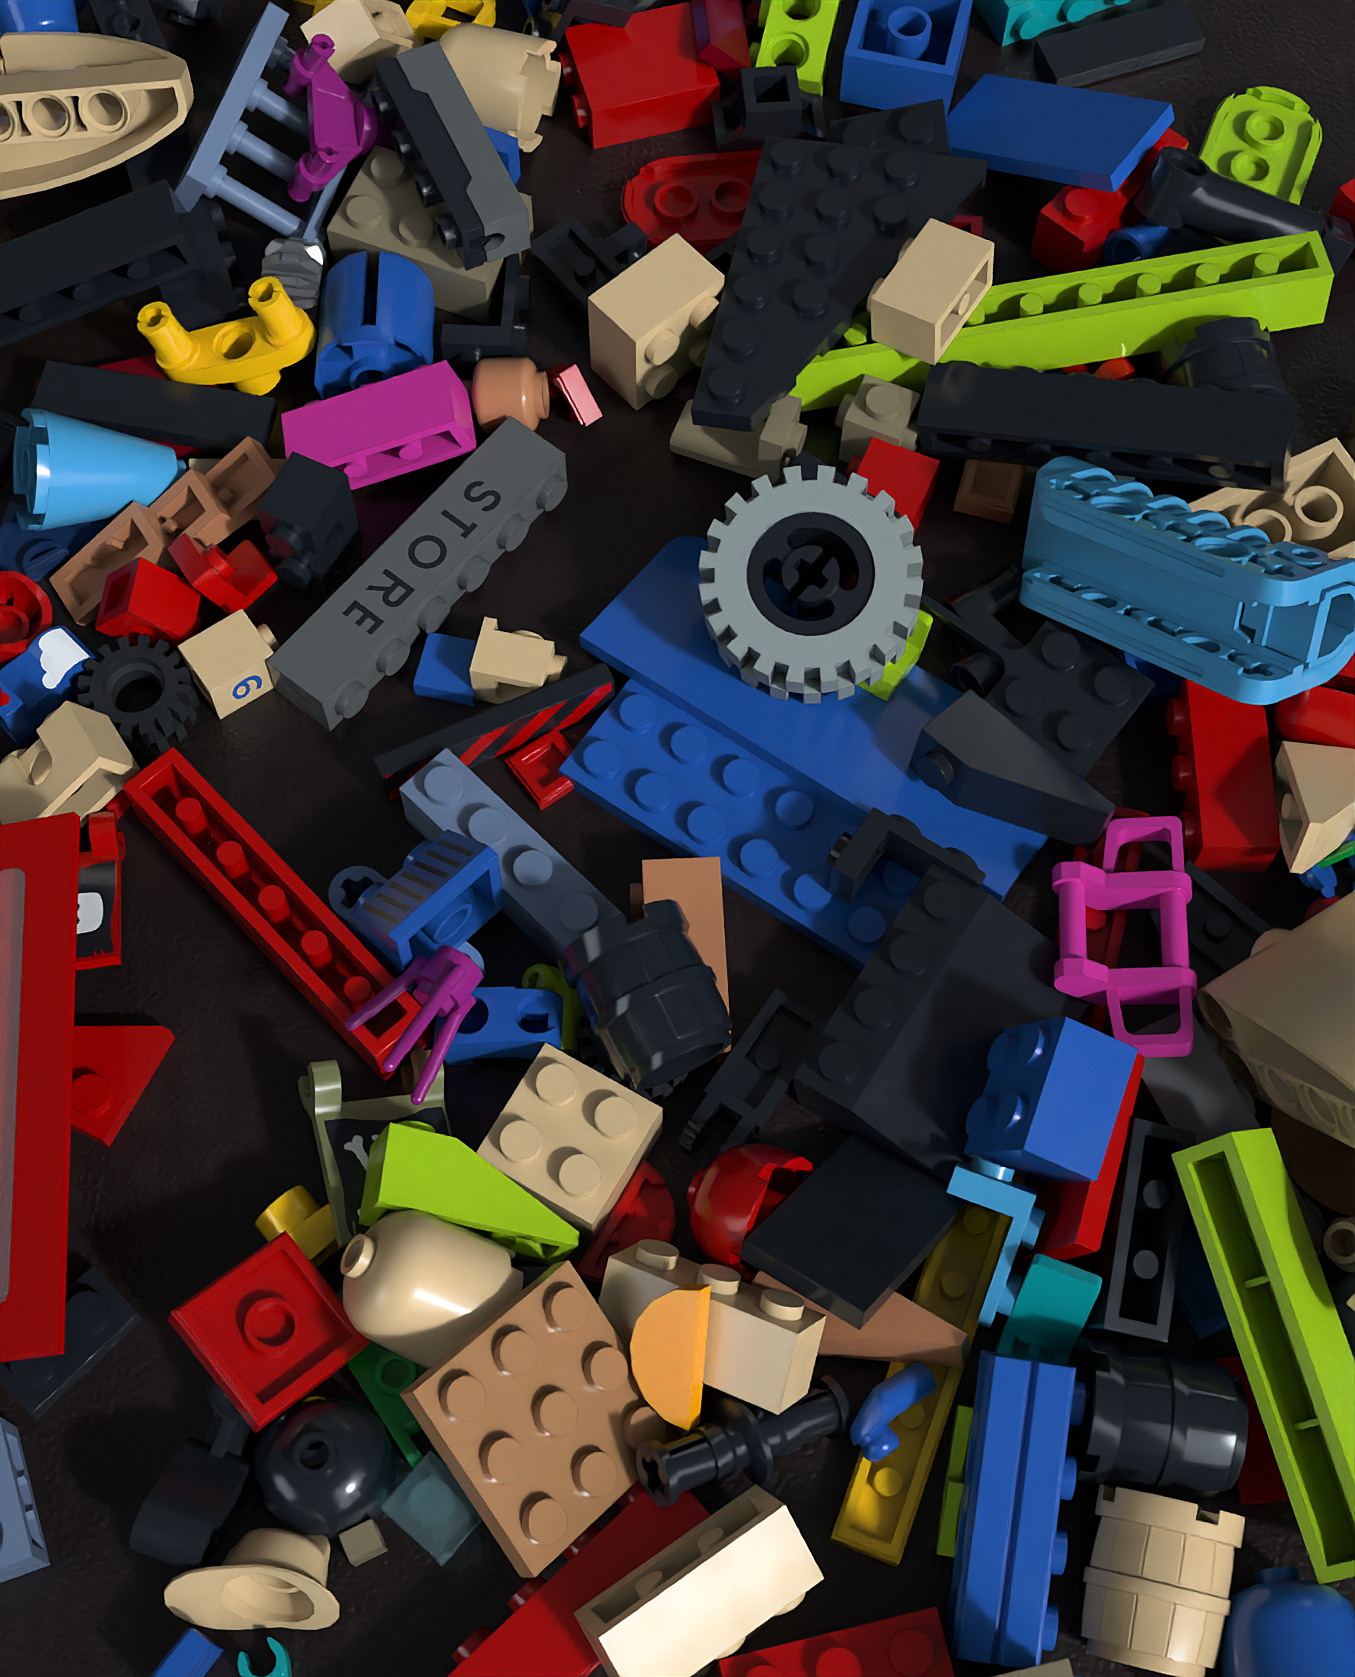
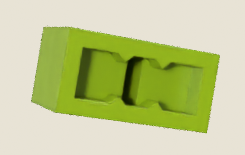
[750,0,842,98]

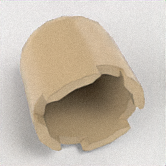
[438,23,561,152]
[340,1210,524,1369]

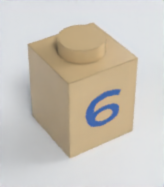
[177,608,280,720]

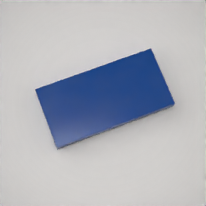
[947,74,1175,193]

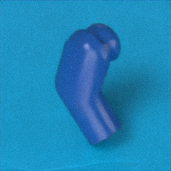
[850,1361,936,1463]

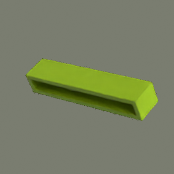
[1171,1128,1355,1584]

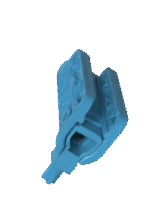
[1019,456,1355,705]

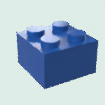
[839,0,973,117]
[963,1017,1138,1184]

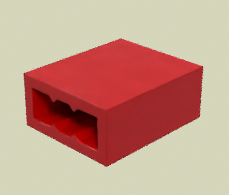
[557,2,720,149]

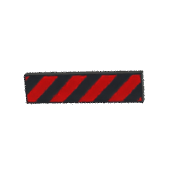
[373,662,615,803]

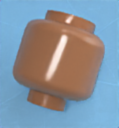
[462,357,550,435]

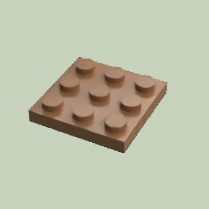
[400,1260,683,1577]

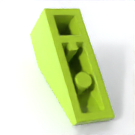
[358,1121,580,1266]

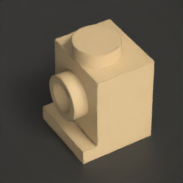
[469,617,567,704]

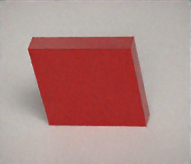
[168,1230,372,1433]

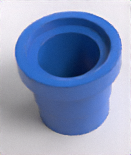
[1103,218,1174,266]

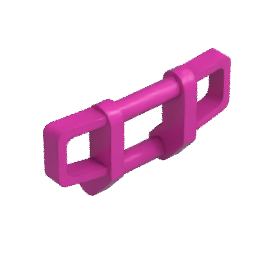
[1052,816,1198,1058]

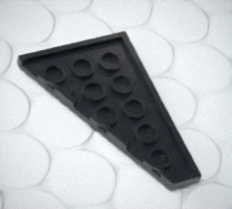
[691,136,988,432]

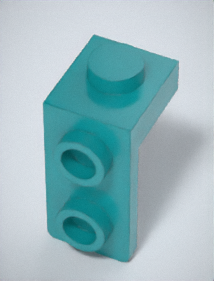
[995,1254,1102,1363]

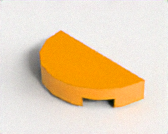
[630,1284,711,1431]

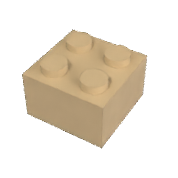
[588,233,725,411]
[476,1042,663,1243]

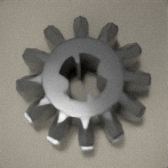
[259,237,328,332]

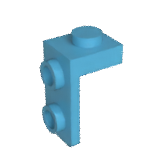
[946,1155,1046,1328]

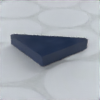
[0,501,112,582]

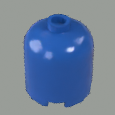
[1219,1567,1355,1677]

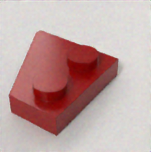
[71,1026,175,1147]

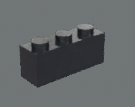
[1075,1118,1197,1342]

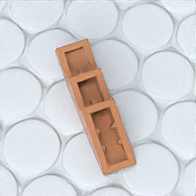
[49,436,280,626]

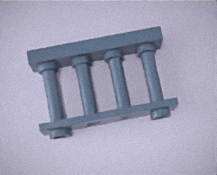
[174,2,377,245]

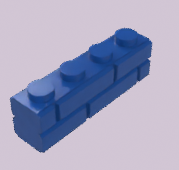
[944,1350,1086,1669]

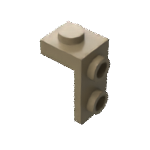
[670,394,807,484]

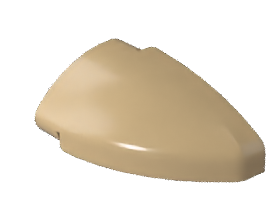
[0,31,194,200]

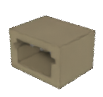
[339,1518,388,1567]

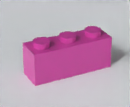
[281,360,477,490]

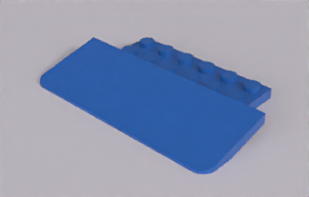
[559,536,1049,972]

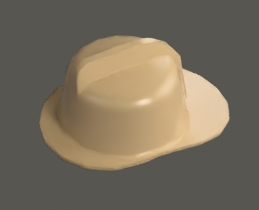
[164,1528,340,1630]

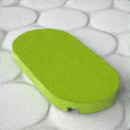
[1178,86,1322,246]

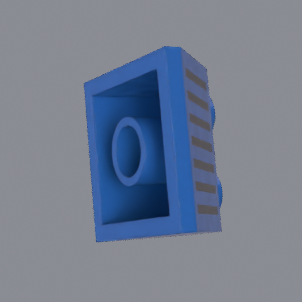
[349,829,505,991]

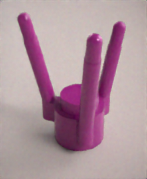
[344,945,483,1105]

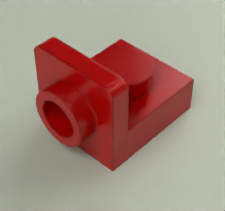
[167,533,278,615]

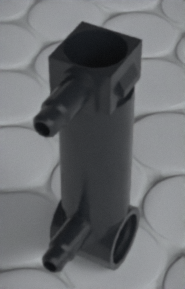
[1133,146,1355,283]

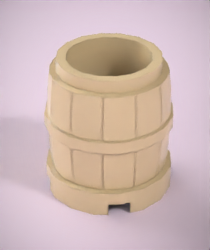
[1081,1485,1245,1677]

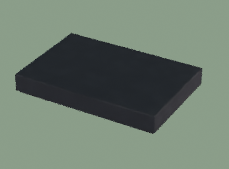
[740,1133,968,1330]

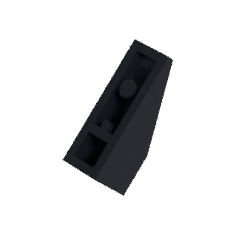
[909,689,1117,851]

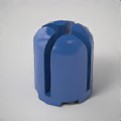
[314,250,435,400]

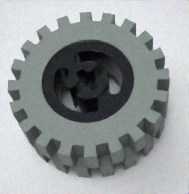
[699,465,924,704]

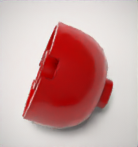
[687,1142,814,1284]

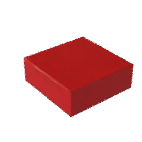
[504,727,574,811]

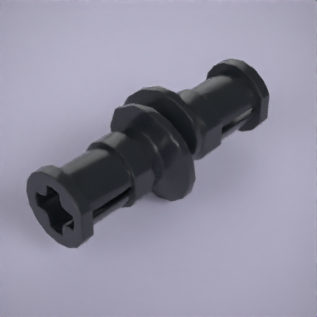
[636,1375,852,1508]

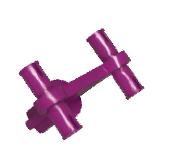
[283,34,395,202]

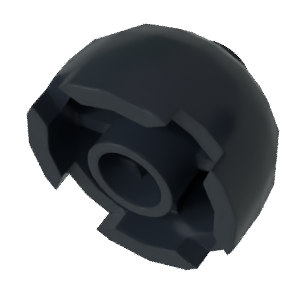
[253,1394,397,1542]

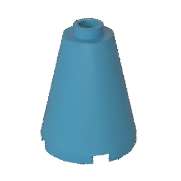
[13,408,186,531]

